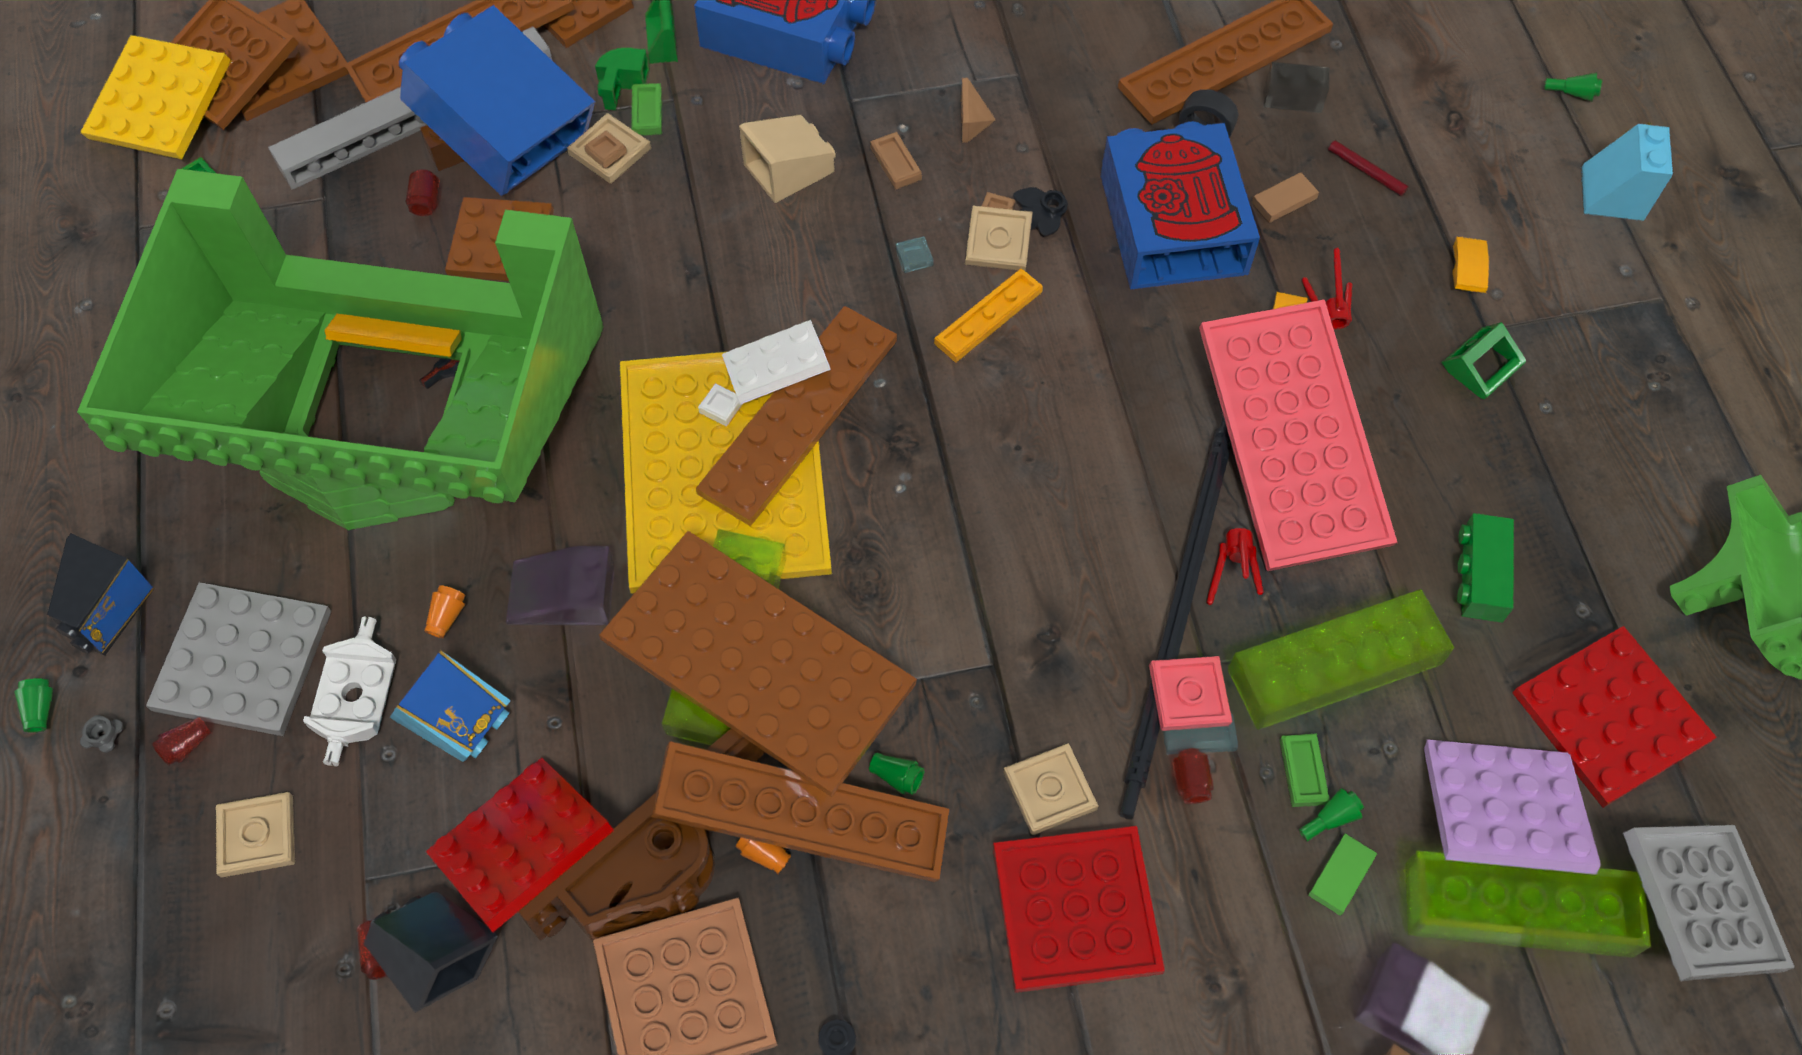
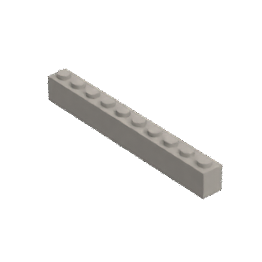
[268,27,552,190]

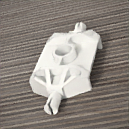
[303,616,396,766]

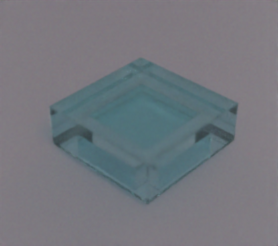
[895,236,933,273]

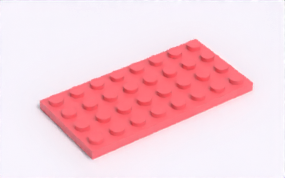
[1199,299,1397,571]

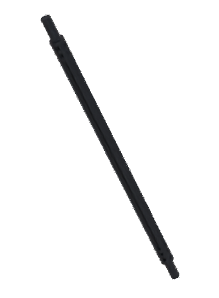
[1119,416,1232,820]

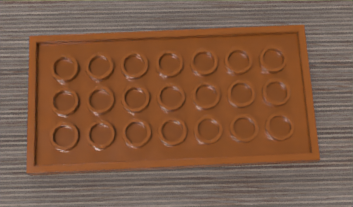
[599,531,916,797]

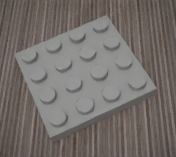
[146,582,331,736]
[1623,825,1795,981]

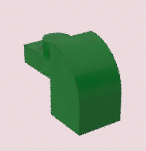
[595,47,650,110]

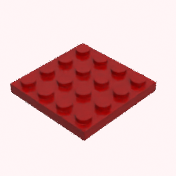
[1513,626,1717,808]
[426,757,614,932]
[993,826,1165,993]

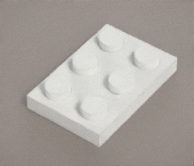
[722,320,831,405]

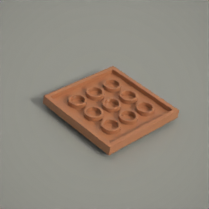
[593,897,777,1055]

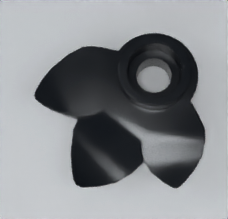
[1013,187,1068,237]

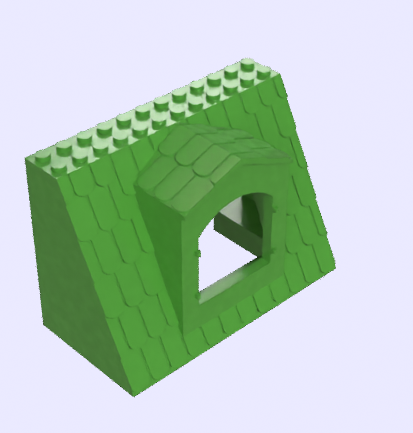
[77,169,604,530]

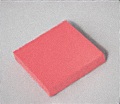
[1149,656,1232,731]

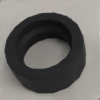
[1179,89,1239,138]

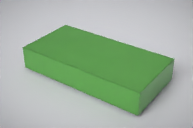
[632,83,662,135]
[1280,734,1330,807]
[1308,834,1378,916]

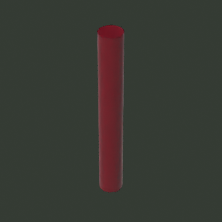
[1328,140,1409,196]

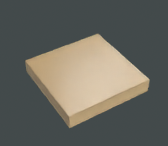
[567,113,651,184]
[965,206,1032,271]
[1003,743,1098,835]
[216,792,295,878]

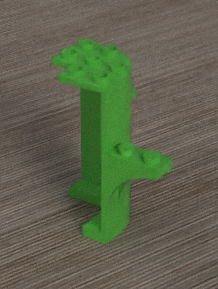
[1670,475,1802,680]

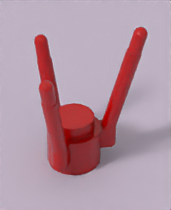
[1302,248,1352,330]
[1206,528,1264,605]

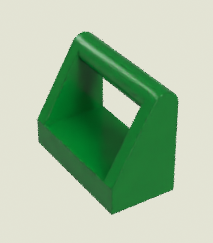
[645,0,678,64]
[1442,322,1526,399]

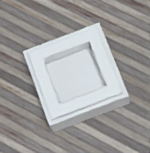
[698,383,742,427]

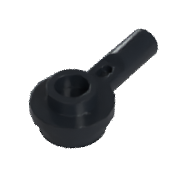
[818,1019,856,1055]

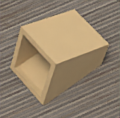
[739,115,836,203]

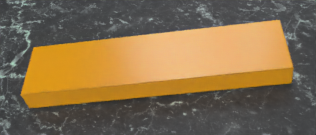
[934,268,1043,363]
[325,313,461,357]

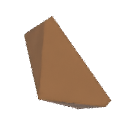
[961,78,996,142]

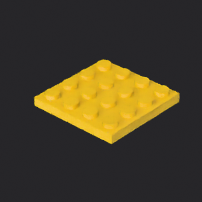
[80,35,231,159]

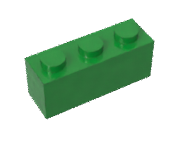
[1457,513,1514,623]

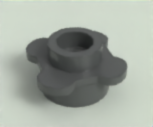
[80,715,123,753]

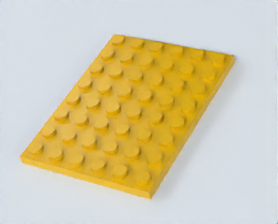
[620,352,832,594]

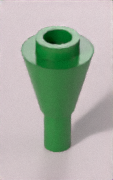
[1544,73,1602,102]
[1299,788,1364,842]

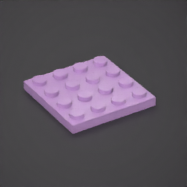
[1424,740,1601,874]

